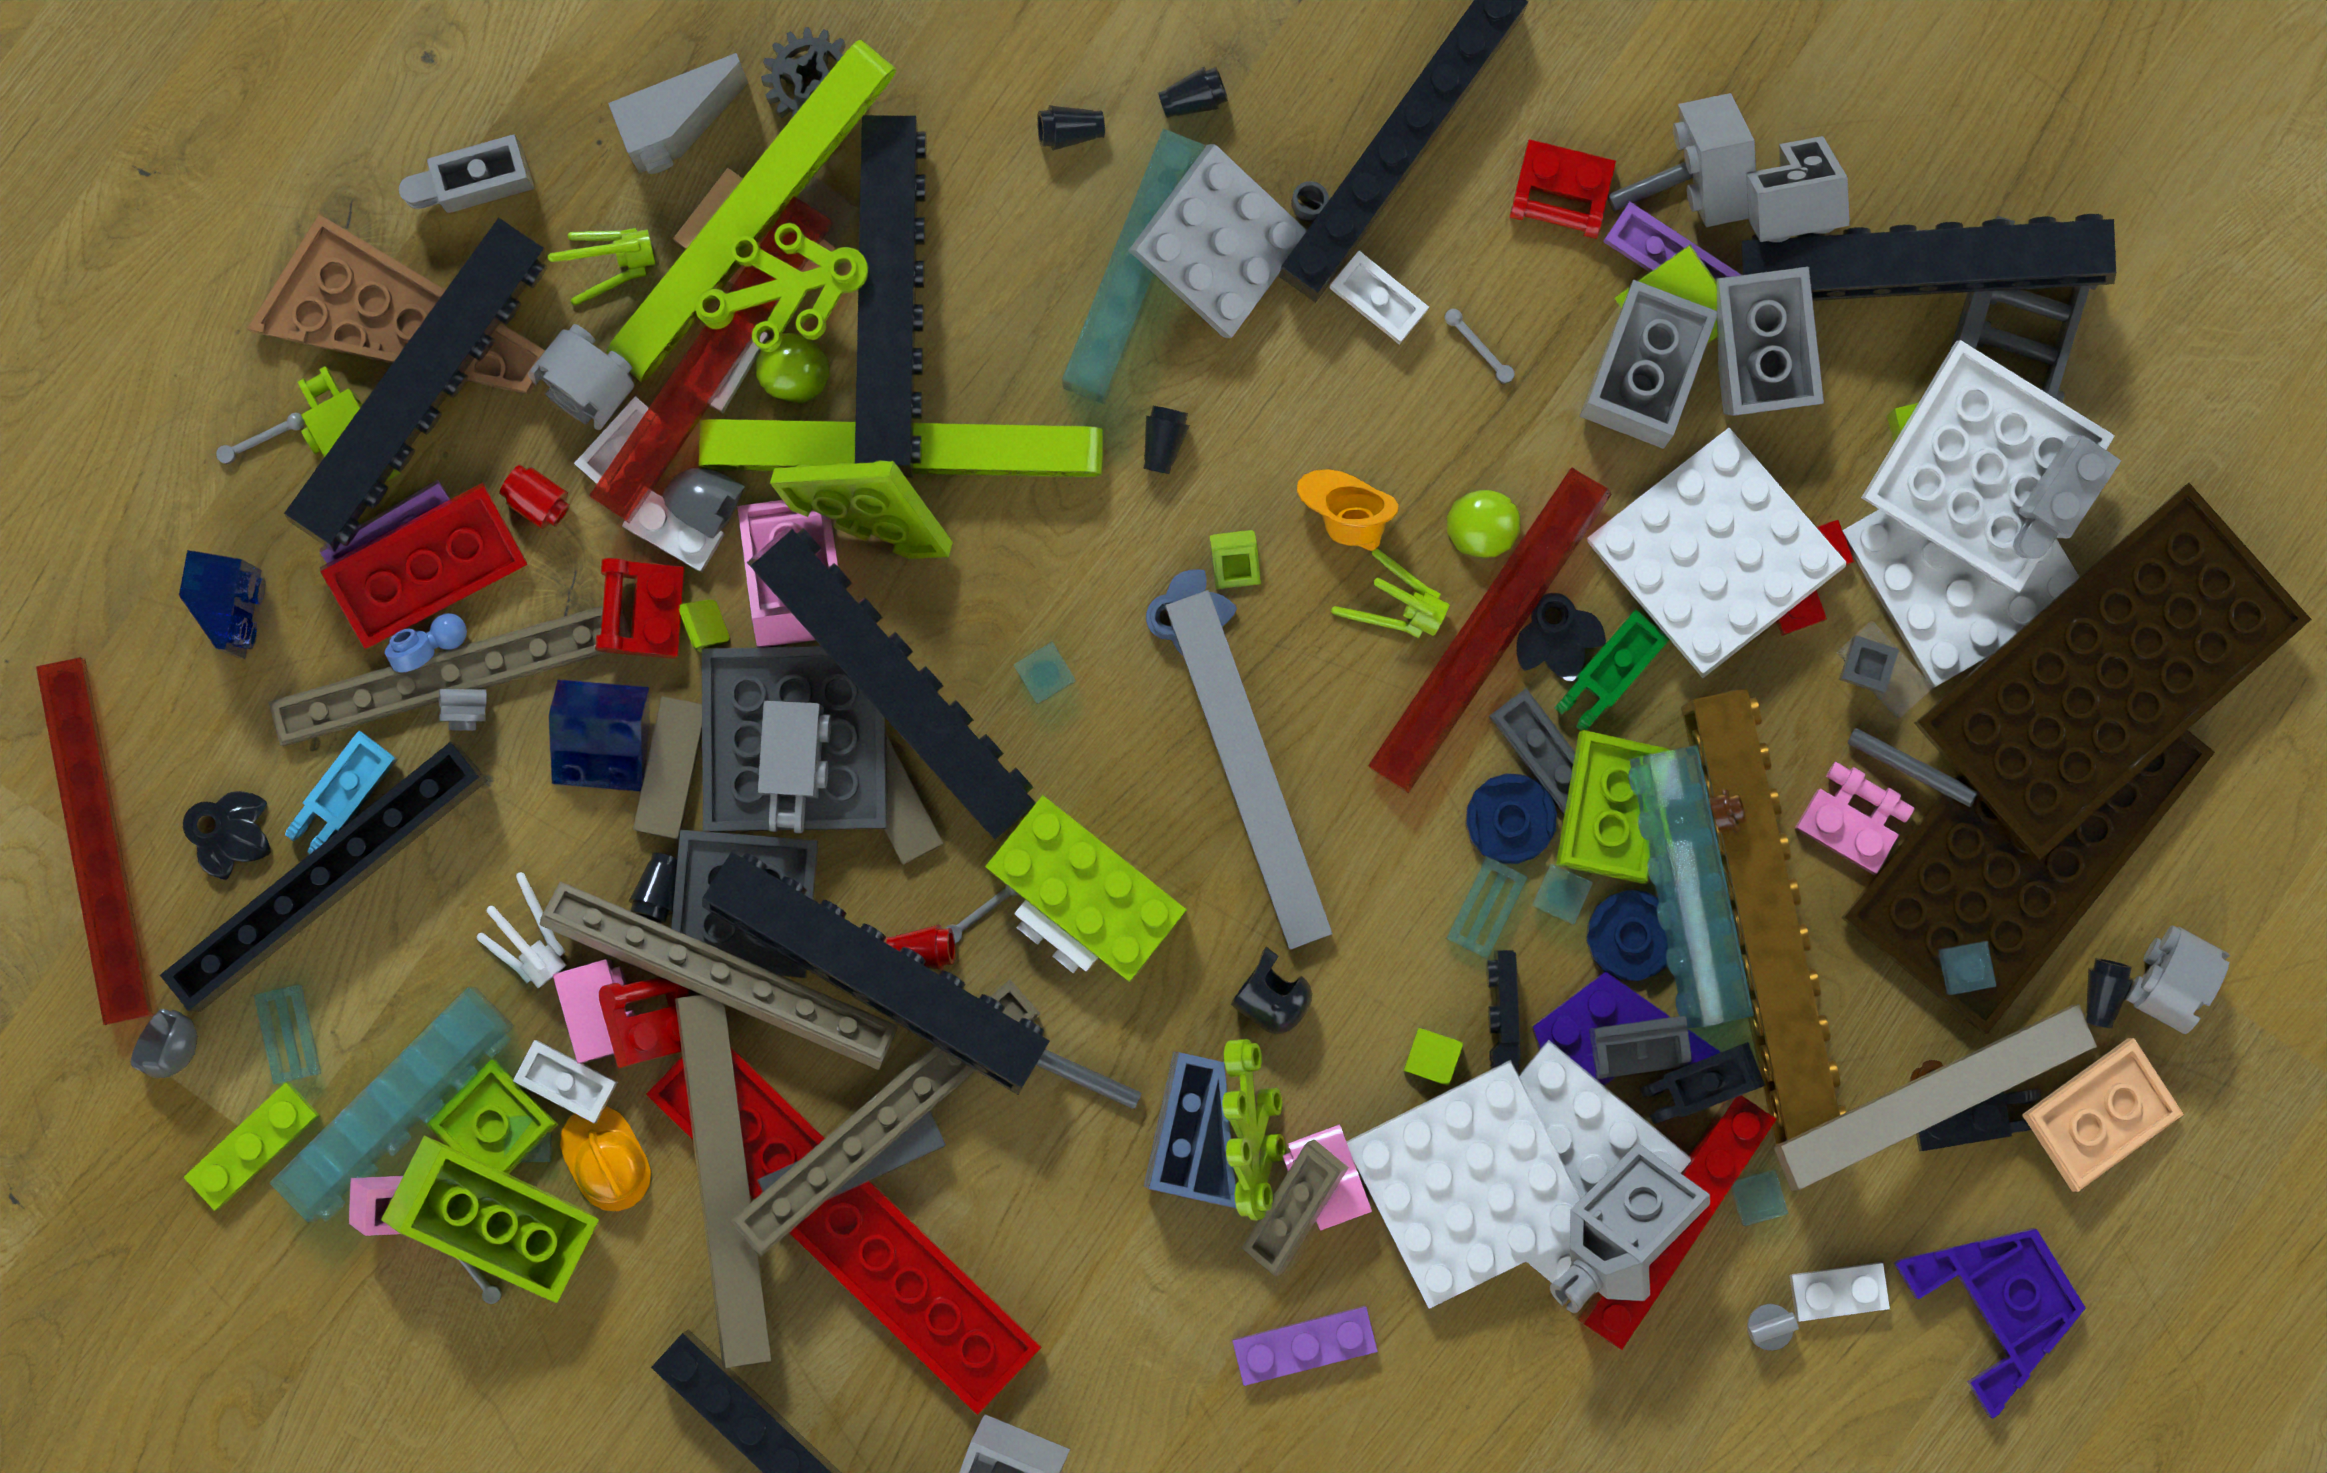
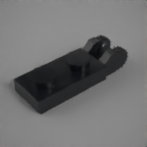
[1486,950,1520,1071]
[1640,1042,1766,1124]
[1916,1088,2042,1151]

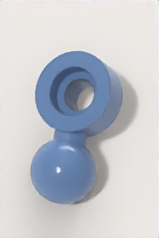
[385,613,467,672]

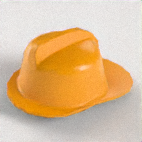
[1297,469,1399,551]
[560,1106,651,1211]

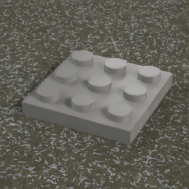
[1128,144,1307,338]

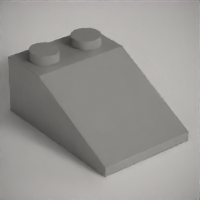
[608,53,748,174]
[1717,267,1824,416]
[1579,280,1717,449]
[959,1414,1070,1473]

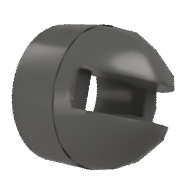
[1291,181,1329,221]

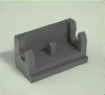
[1589,1016,1691,1079]

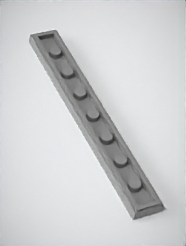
[1165,590,1333,949]

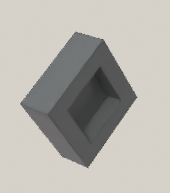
[1839,635,1899,694]

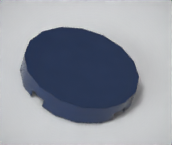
[1465,773,1557,864]
[1586,890,1678,981]

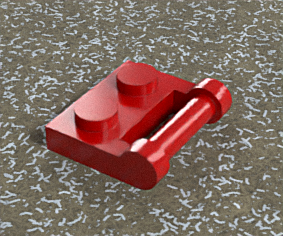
[1509,139,1616,239]
[595,558,684,659]
[599,976,689,1069]

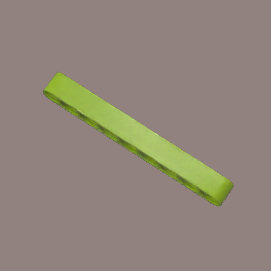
[606,39,896,382]
[698,419,1103,477]

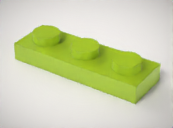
[184,1082,320,1211]

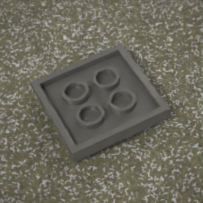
[671,830,818,978]

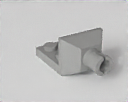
[1550,1143,1710,1313]

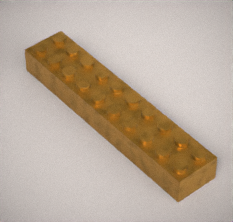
[1681,688,1847,1146]

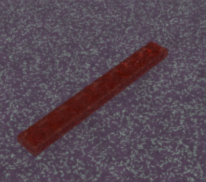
[589,196,833,523]
[1368,467,1612,793]
[36,657,153,1025]

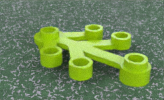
[695,223,869,352]
[1222,1039,1286,1220]

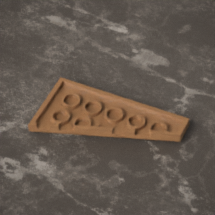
[247,214,545,395]

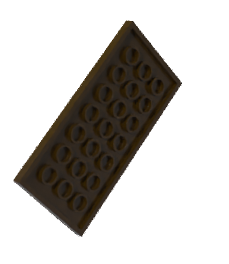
[1914,483,2312,861]
[1842,730,2215,1034]

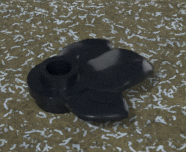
[1516,593,1606,682]
[183,791,271,880]

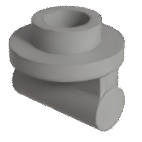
[439,689,487,731]
[1747,1304,1799,1350]

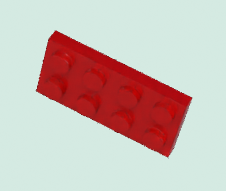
[320,483,528,649]

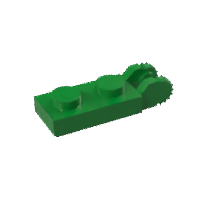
[1554,609,1670,731]

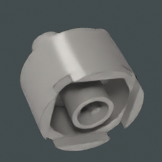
[528,324,634,430]
[2125,925,2230,1034]

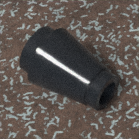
[1158,67,1228,118]
[1037,105,1105,151]
[1143,405,1190,474]
[629,853,677,924]
[2086,958,2134,1028]

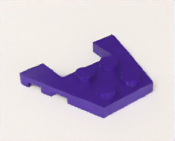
[1531,972,1721,1085]
[1894,1228,2086,1419]

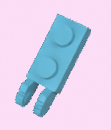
[285,731,398,854]

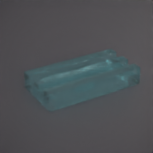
[1446,857,1528,959]
[254,984,321,1085]

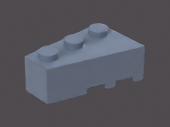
[1144,1051,1236,1208]

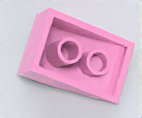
[737,500,838,648]

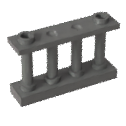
[1949,216,2098,403]

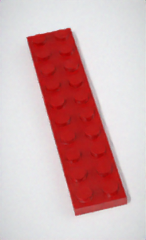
[646,1046,1042,1415]

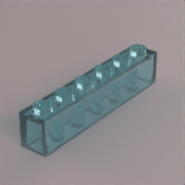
[1062,129,1205,405]
[1629,745,1754,1028]
[270,986,514,1222]

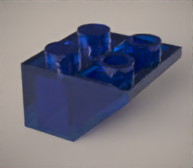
[179,550,266,659]
[549,680,650,792]

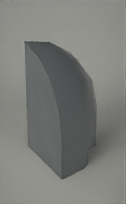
[663,468,745,539]

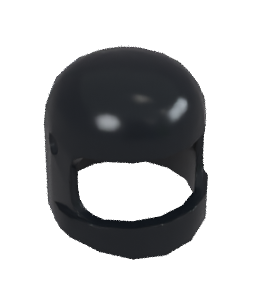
[1231,946,1312,1034]

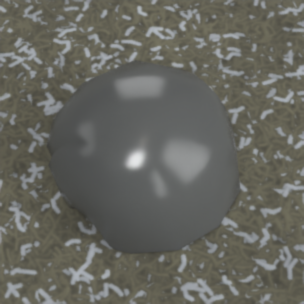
[130,1009,198,1078]

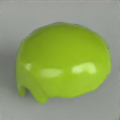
[756,333,829,404]
[1447,490,1520,558]

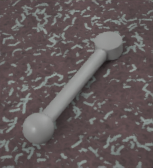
[1445,308,1514,384]
[216,413,305,464]
[946,885,1019,943]
[458,1259,502,1304]

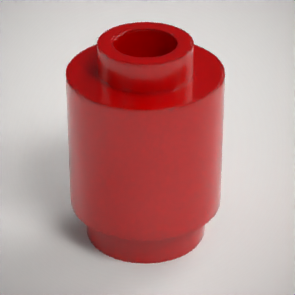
[499,465,570,529]

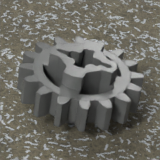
[761,27,846,118]

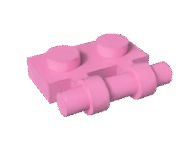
[1795,761,1914,875]

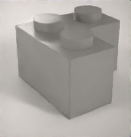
[1673,93,1756,227]
[1746,136,1849,242]

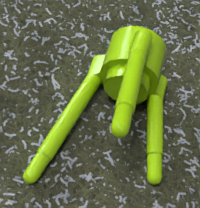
[548,228,656,306]
[1331,549,1450,638]

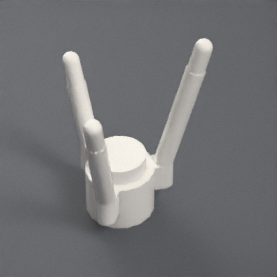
[477,872,567,988]

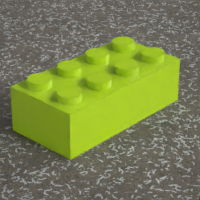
[985,795,1187,983]
[381,1135,599,1303]

